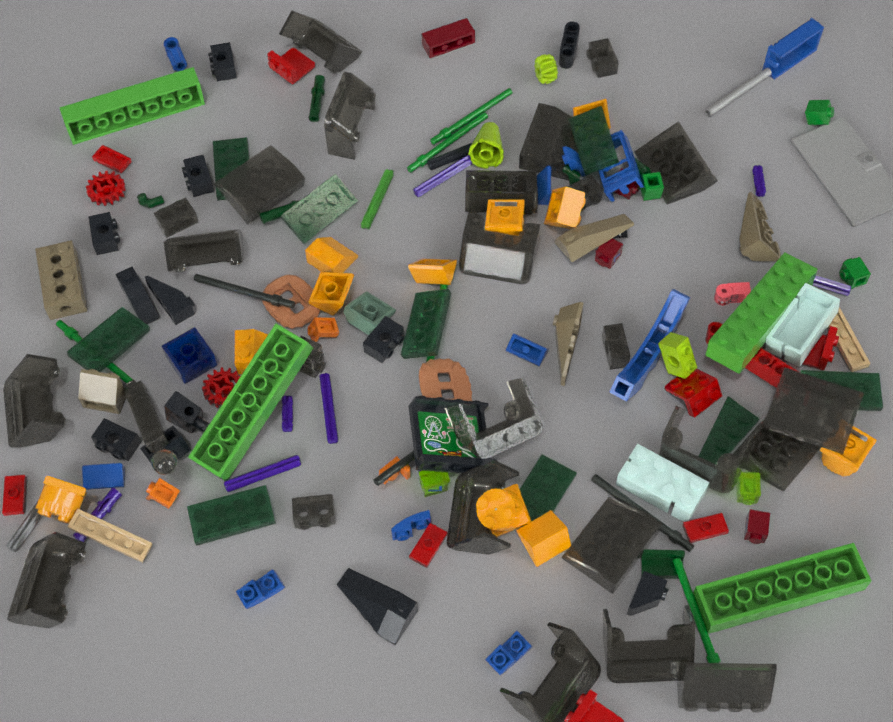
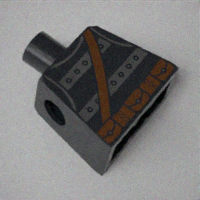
[164,391,210,434]

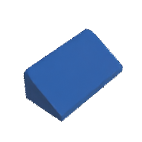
[536,165,551,205]
[505,333,549,366]
[82,463,125,490]

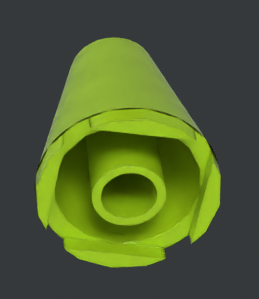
[469,122,504,169]

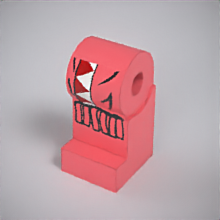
[714,282,751,306]

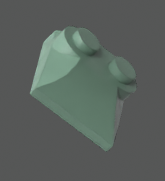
[343,291,396,335]

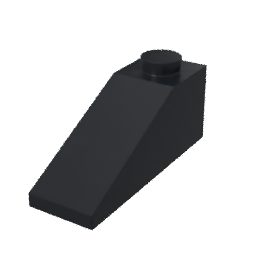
[115,266,160,326]
[145,275,195,325]

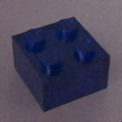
[162,327,217,384]

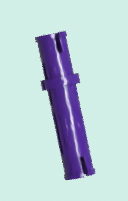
[72,487,122,543]

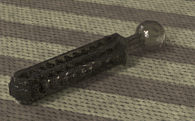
[123,379,178,475]

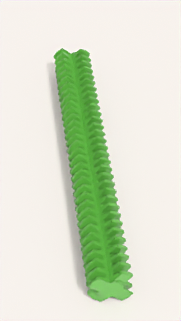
[361,169,394,229]

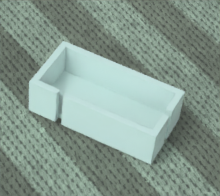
[765,283,840,367]
[616,444,710,522]

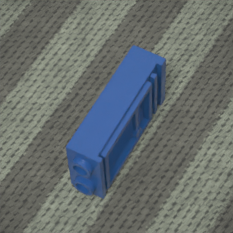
[762,17,824,80]
[590,130,644,202]

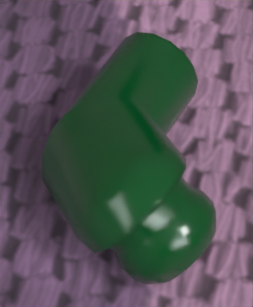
[562,165,581,189]
[137,193,164,208]

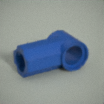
[164,37,187,71]

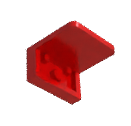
[267,48,315,85]
[802,326,839,371]
[665,369,722,418]
[564,689,624,722]

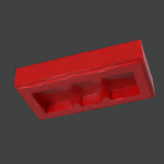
[92,144,132,174]
[2,475,27,516]
[683,513,729,543]
[409,523,448,568]

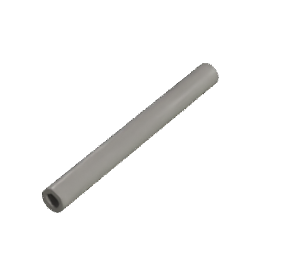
[705,68,772,117]

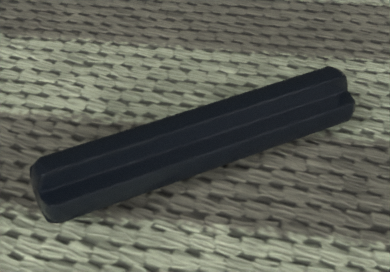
[427,143,472,170]

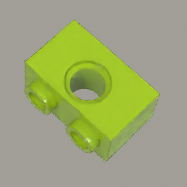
[658,332,698,379]

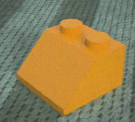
[544,186,585,229]
[305,237,358,273]
[234,329,268,374]

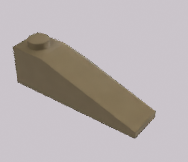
[739,192,781,261]
[554,214,634,262]
[553,302,584,386]

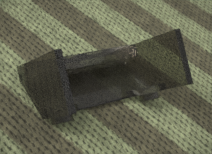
[279,10,362,73]
[324,71,376,160]
[163,229,244,272]
[445,377,543,459]
[659,406,755,494]
[447,460,519,555]
[603,605,696,683]
[500,622,601,722]

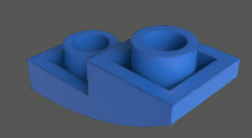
[562,146,589,177]
[391,510,431,541]
[236,569,286,609]
[485,631,532,676]

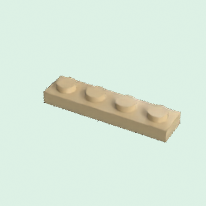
[827,307,870,372]
[67,509,152,563]

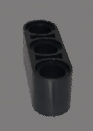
[559,21,580,69]

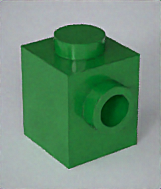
[805,100,834,125]
[640,172,664,201]
[839,257,871,289]

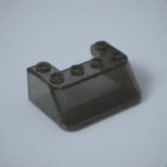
[459,212,541,284]
[3,354,66,448]
[7,532,86,628]

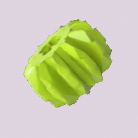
[534,54,558,84]

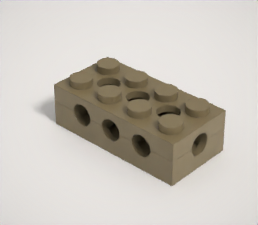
[35,240,87,320]

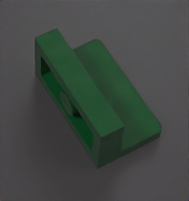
[640,549,685,579]

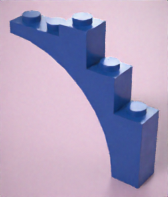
[610,289,691,402]

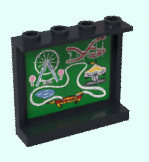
[408,396,498,475]

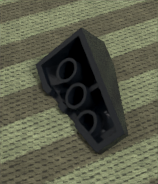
[337,568,418,645]

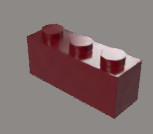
[421,18,475,58]

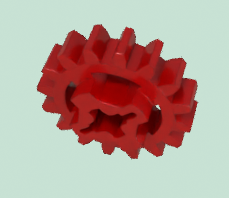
[86,170,126,206]
[202,367,241,408]

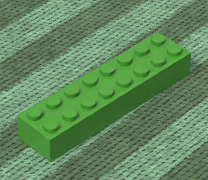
[59,67,205,145]
[705,252,818,374]
[188,323,313,481]
[693,543,872,634]

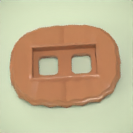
[262,275,321,329]
[419,358,472,401]

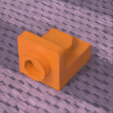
[307,317,339,343]
[379,456,411,484]
[145,478,180,509]

